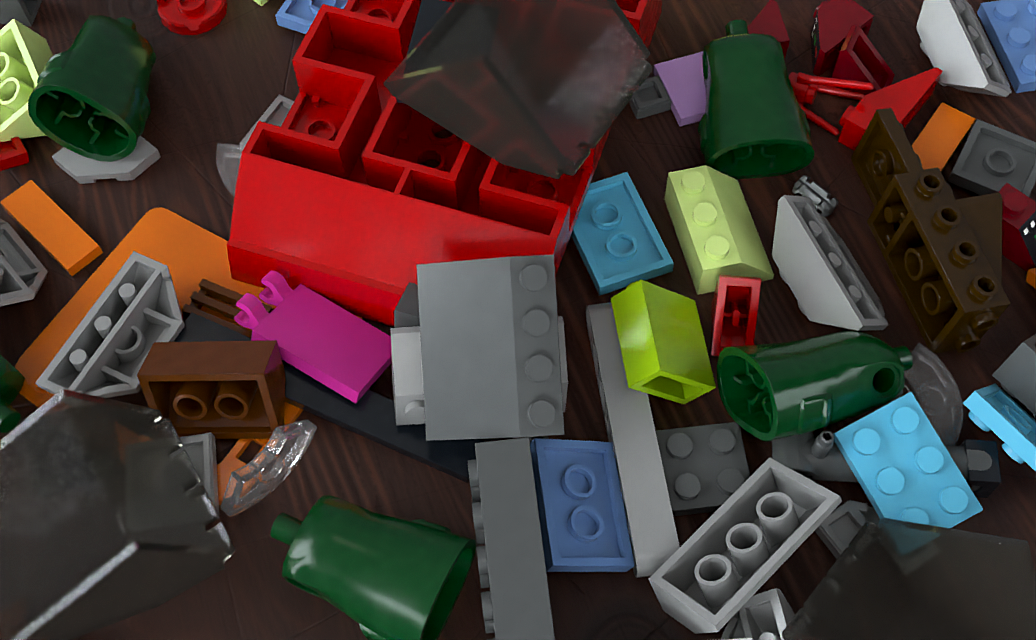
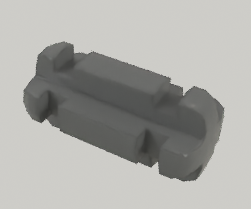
[792,175,839,218]

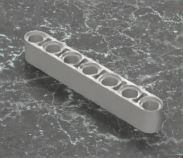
[586,302,680,578]

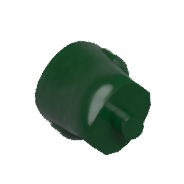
[28,15,156,162]
[698,19,815,179]
[717,331,913,441]
[270,495,476,640]

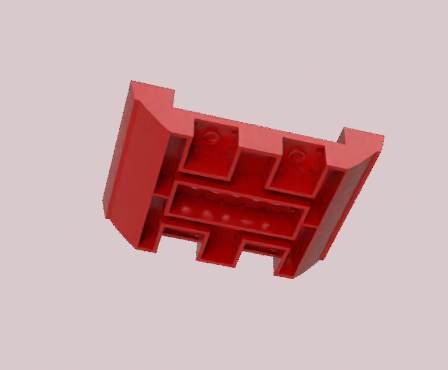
[226,0,662,327]

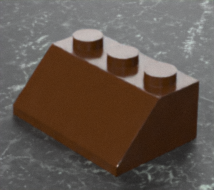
[137,340,285,439]

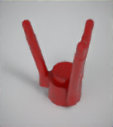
[789,72,874,136]

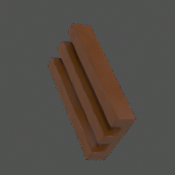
[182,279,273,338]

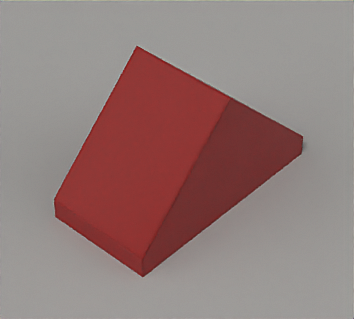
[710,275,762,356]

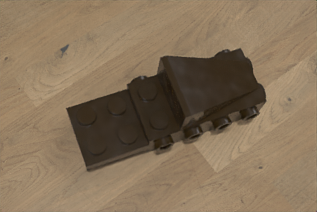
[851,108,1011,355]

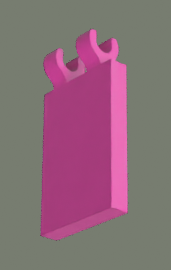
[234,270,392,404]

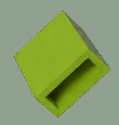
[611,280,716,404]

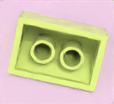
[0,19,53,142]
[664,165,774,295]

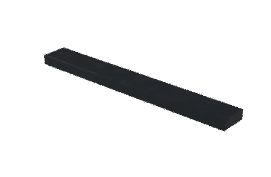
[174,312,486,483]

